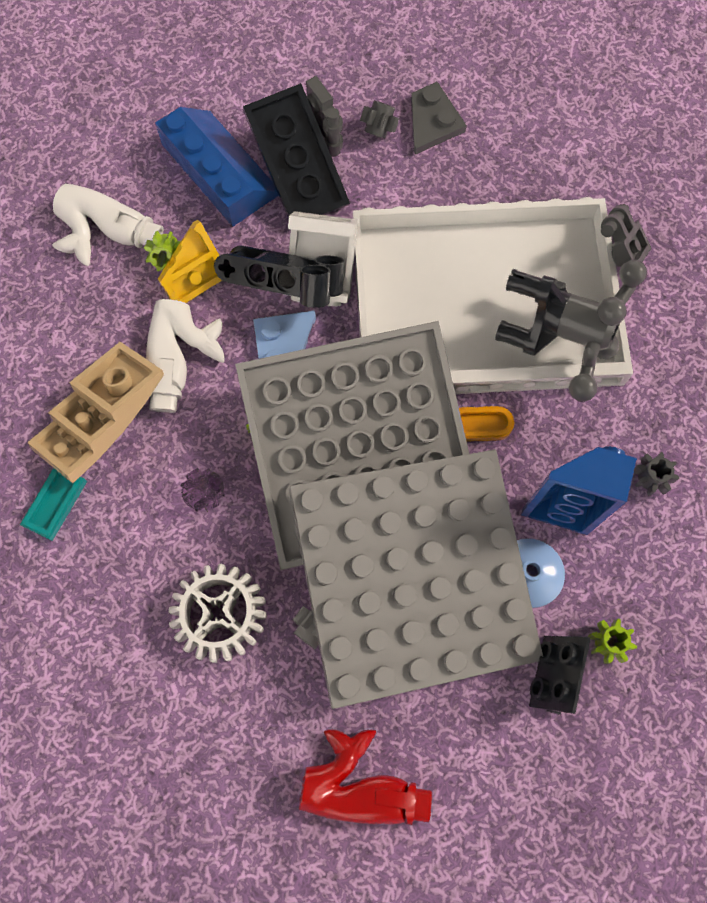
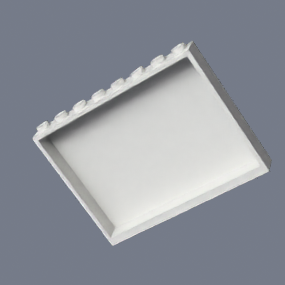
[353,197,633,394]

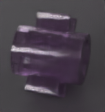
[180,468,224,512]

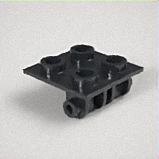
[529,636,591,715]

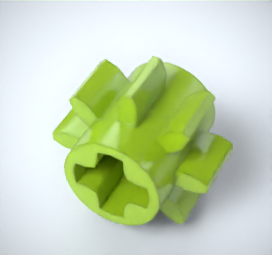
[144,231,181,272]
[588,618,637,664]

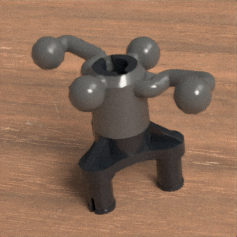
[495,260,647,402]

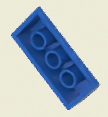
[155,107,279,227]
[521,446,637,535]

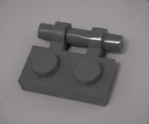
[306,76,343,157]
[601,204,651,267]

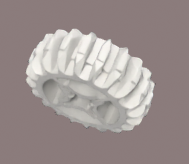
[169,564,267,663]

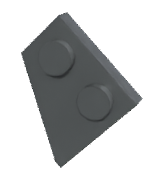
[411,82,467,154]

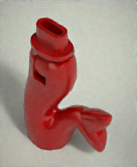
[299,729,432,825]

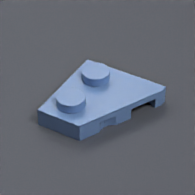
[253,310,316,359]

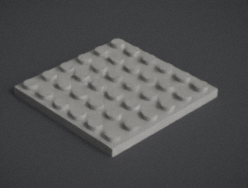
[235,321,469,570]
[289,449,543,709]

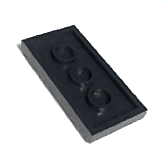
[243,83,350,219]

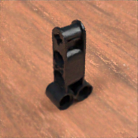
[214,245,344,308]

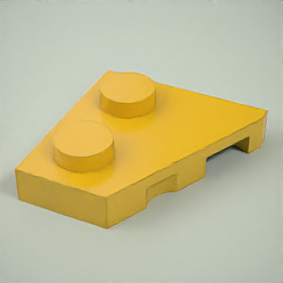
[158,220,222,303]

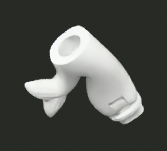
[52,184,164,266]
[146,299,225,413]

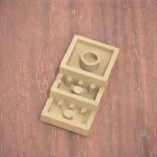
[27,342,164,483]

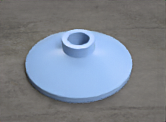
[517,538,565,608]

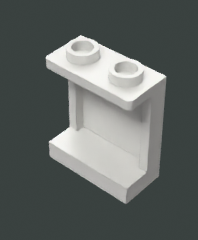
[283,211,358,307]

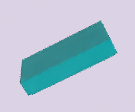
[19,468,88,541]

